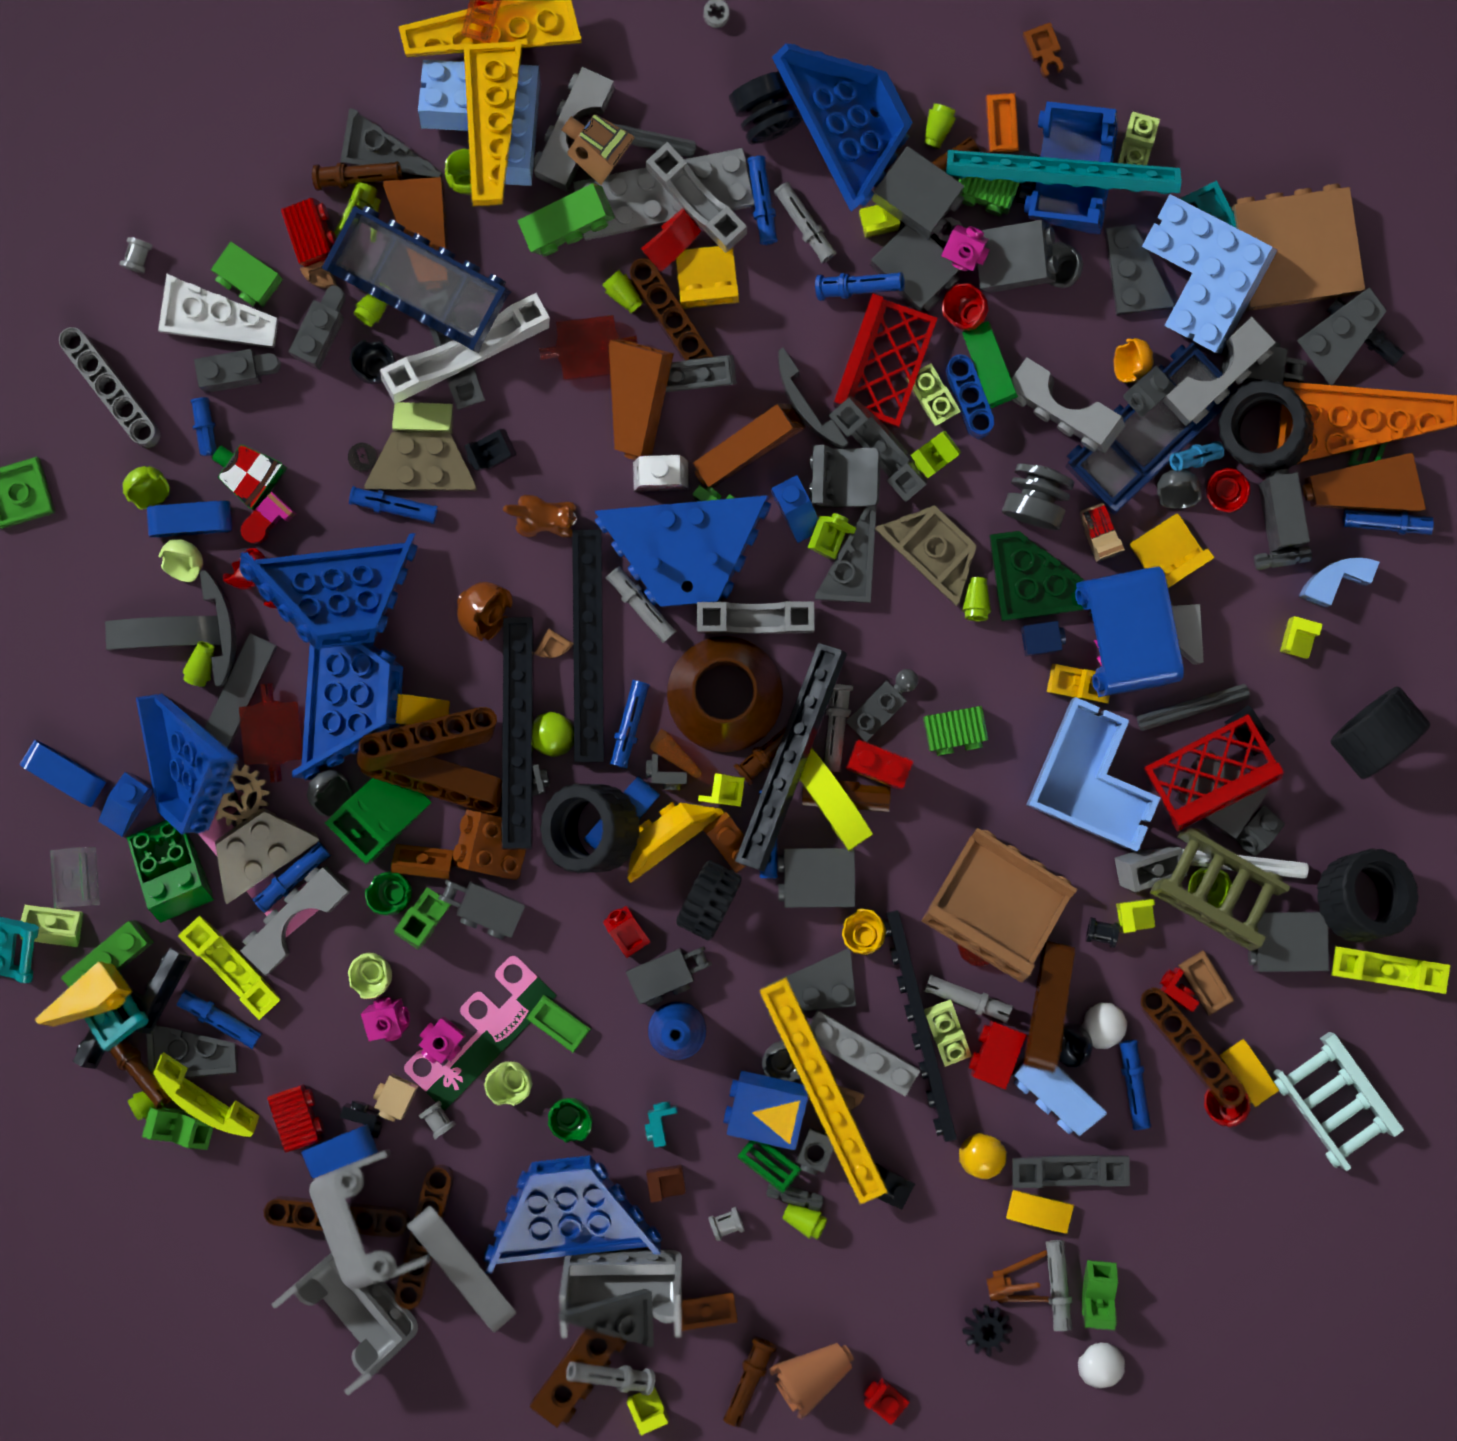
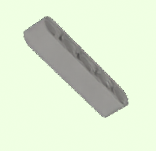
[59,327,161,448]
[407,1206,517,1333]

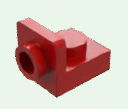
[603,906,651,958]
[1160,967,1200,1012]
[863,1378,910,1425]

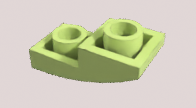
[1117,111,1160,165]
[905,363,961,426]
[924,999,972,1067]

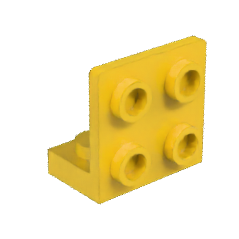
[676,246,739,308]
[1130,514,1214,588]

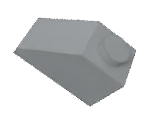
[1172,604,1203,665]
[1114,847,1187,892]

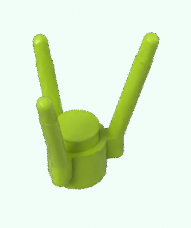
[334,183,381,243]

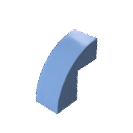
[1299,558,1379,608]

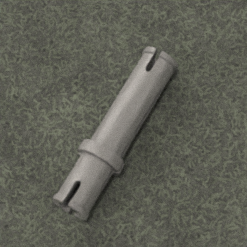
[774,182,837,263]
[606,566,677,643]
[924,974,1013,1023]
[1045,1240,1072,1331]

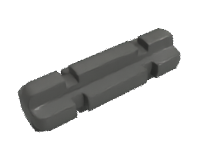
[1254,546,1312,570]
[766,1183,824,1211]

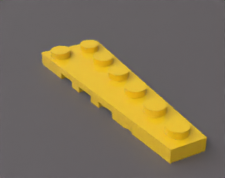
[398,0,582,57]
[464,41,522,206]

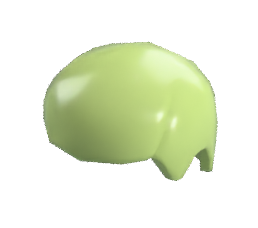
[158,539,203,582]
[348,952,392,999]
[484,1061,533,1106]

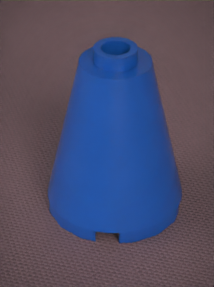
[648,1002,706,1060]

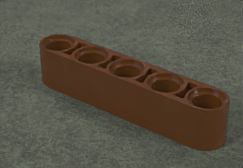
[630,258,714,361]
[357,707,497,771]
[361,745,502,814]
[1024,941,1075,1073]
[1140,988,1245,1109]
[395,1164,454,1309]
[263,1196,410,1238]

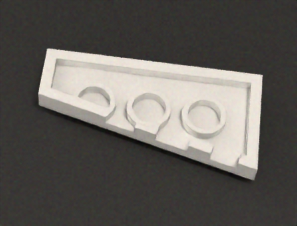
[158,274,279,348]

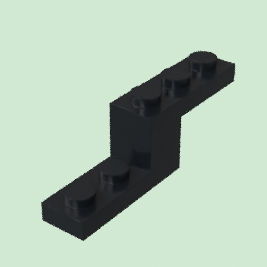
[73,948,192,1069]

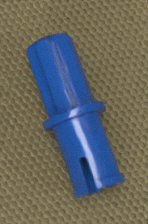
[191,397,217,456]

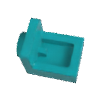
[645,1101,678,1148]

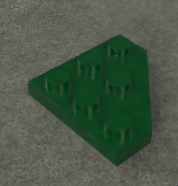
[989,531,1085,622]

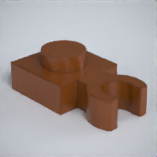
[1023,22,1063,78]

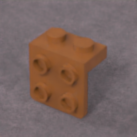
[453,809,526,880]

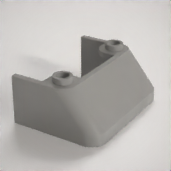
[309,1149,431,1289]
[560,1250,682,1338]
[271,1253,418,1395]

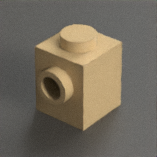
[373,1074,419,1122]

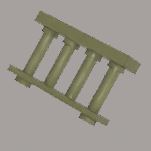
[1150,828,1290,951]

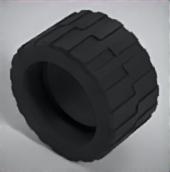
[1218,380,1314,474]
[1331,687,1430,779]
[540,784,639,873]
[1317,848,1419,943]

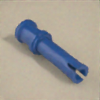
[815,272,905,301]

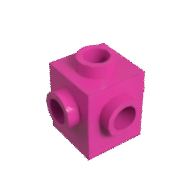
[941,224,990,271]
[361,997,410,1042]
[419,1016,466,1064]

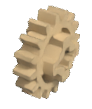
[215,764,270,826]

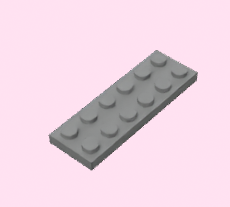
[573,148,754,241]

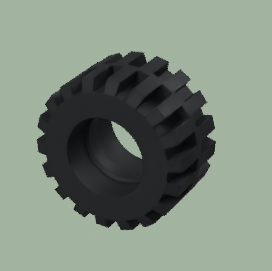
[677,860,742,941]

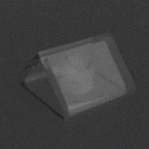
[50,847,100,908]

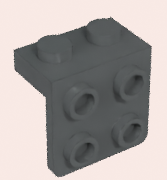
[809,445,880,508]

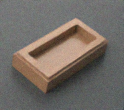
[1178,950,1234,1016]

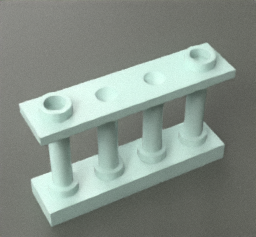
[1272,1032,1404,1171]

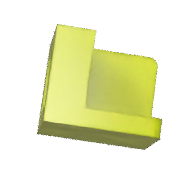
[859,205,901,238]
[1280,616,1323,659]
[698,774,745,807]
[1116,899,1155,933]
[627,1387,669,1435]

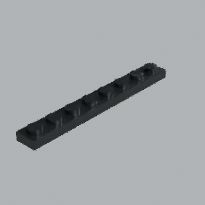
[572,530,604,762]
[502,617,534,850]
[735,643,847,872]
[883,910,957,1142]

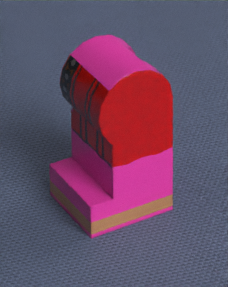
[241,492,297,545]

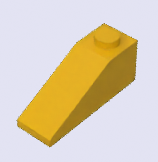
[35,961,132,1027]

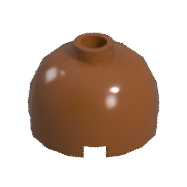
[457,582,512,641]

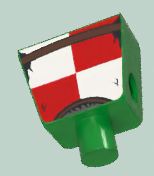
[212,444,287,511]

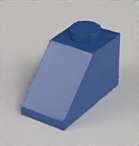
[771,475,818,544]
[98,772,153,837]

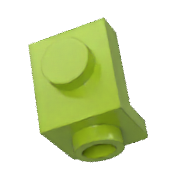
[910,431,961,479]
[807,513,857,560]

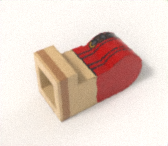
[1080,503,1125,563]

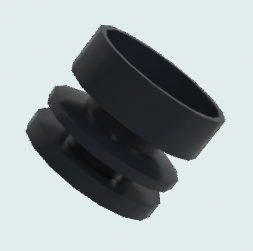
[729,71,803,145]

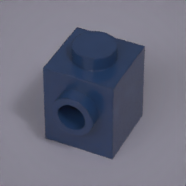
[1021,621,1066,657]

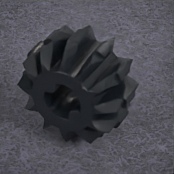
[962,1304,1013,1356]

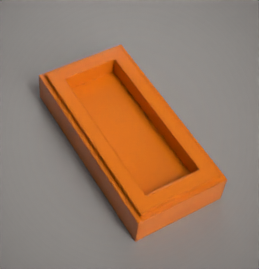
[986,93,1019,154]

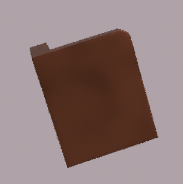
[646,1164,686,1202]

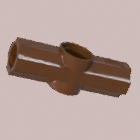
[802,781,891,812]

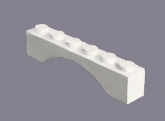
[380,293,550,404]

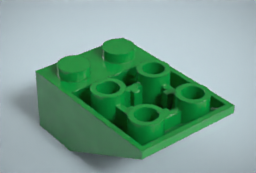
[325,778,432,864]
[127,820,214,923]

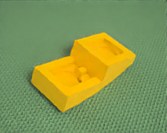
[1047,664,1110,704]
[396,694,450,725]
[1219,1039,1279,1107]
[1006,1190,1074,1234]

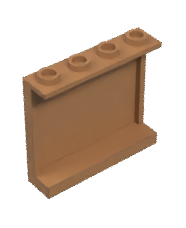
[1231,184,1365,312]
[921,828,1078,983]

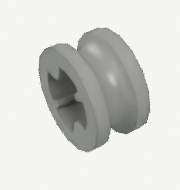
[704,0,729,28]

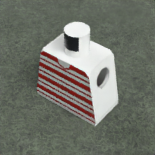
[633,455,689,492]

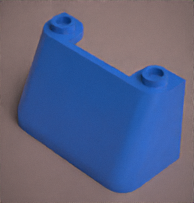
[1024,101,1118,235]
[1075,566,1184,698]

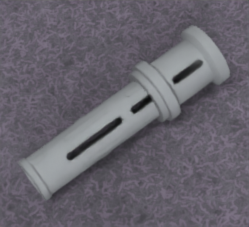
[824,684,854,772]
[566,1362,655,1396]

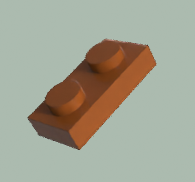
[703,812,746,873]
[391,844,454,879]
[681,1292,738,1331]

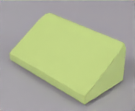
[392,402,453,433]
[20,905,83,947]

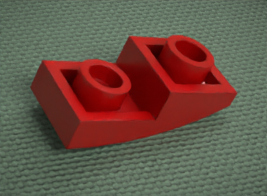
[641,208,701,273]

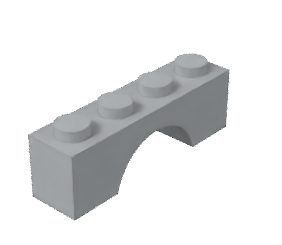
[533,67,615,192]
[646,142,747,253]
[1162,317,1276,426]
[1011,358,1125,454]
[697,601,814,634]
[241,867,351,976]
[809,1010,920,1096]

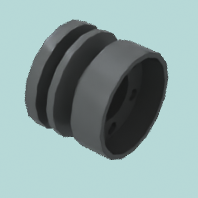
[1002,464,1075,530]

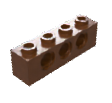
[529,1328,628,1428]

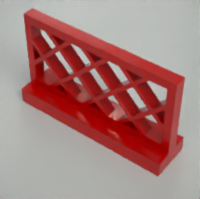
[833,293,938,428]
[1144,714,1284,832]

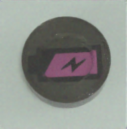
[348,443,378,473]

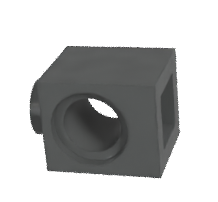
[796,1127,834,1175]

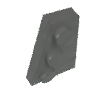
[1105,225,1175,316]
[1297,287,1387,385]
[766,948,856,1015]
[146,1025,238,1078]

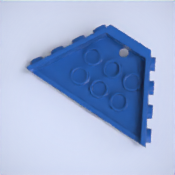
[772,43,913,211]
[595,495,772,607]
[239,533,418,649]
[292,641,403,781]
[136,694,238,834]
[483,1155,662,1274]

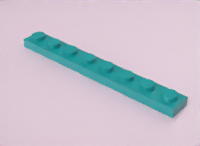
[946,150,1182,194]

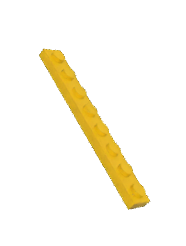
[760,977,887,1205]

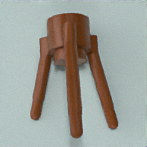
[986,1250,1049,1303]

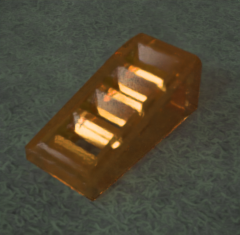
[461,0,502,43]
[650,728,702,779]

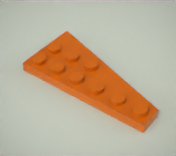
[1277,381,1457,464]

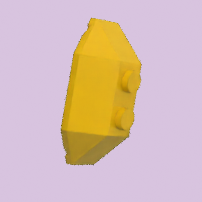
[627,802,724,883]

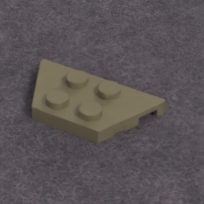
[365,432,477,491]
[875,505,977,606]
[215,808,320,904]

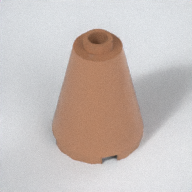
[769,1343,854,1419]

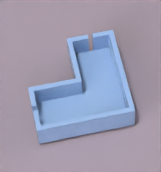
[418,60,540,186]
[1142,194,1278,354]
[1026,697,1161,852]

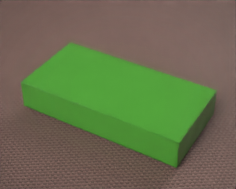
[526,995,591,1053]

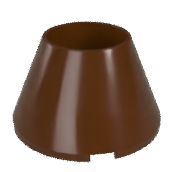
[667,636,783,752]

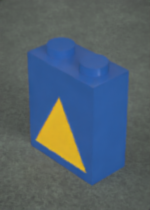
[723,1070,808,1150]

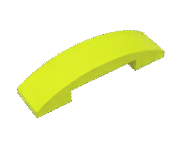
[799,748,873,851]
[178,916,281,1020]
[1331,946,1450,994]
[154,1052,259,1137]

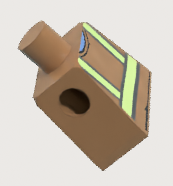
[561,115,635,185]

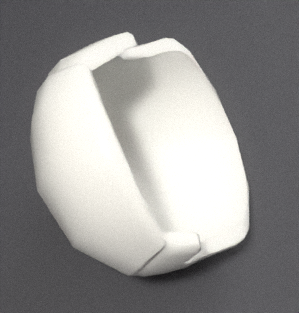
[1082,1002,1127,1049]
[1078,1342,1125,1389]

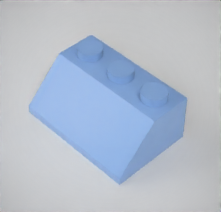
[1012,1059,1107,1136]

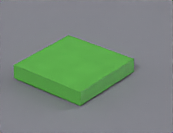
[0,457,56,529]

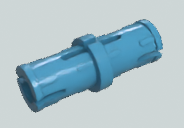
[1169,441,1225,471]

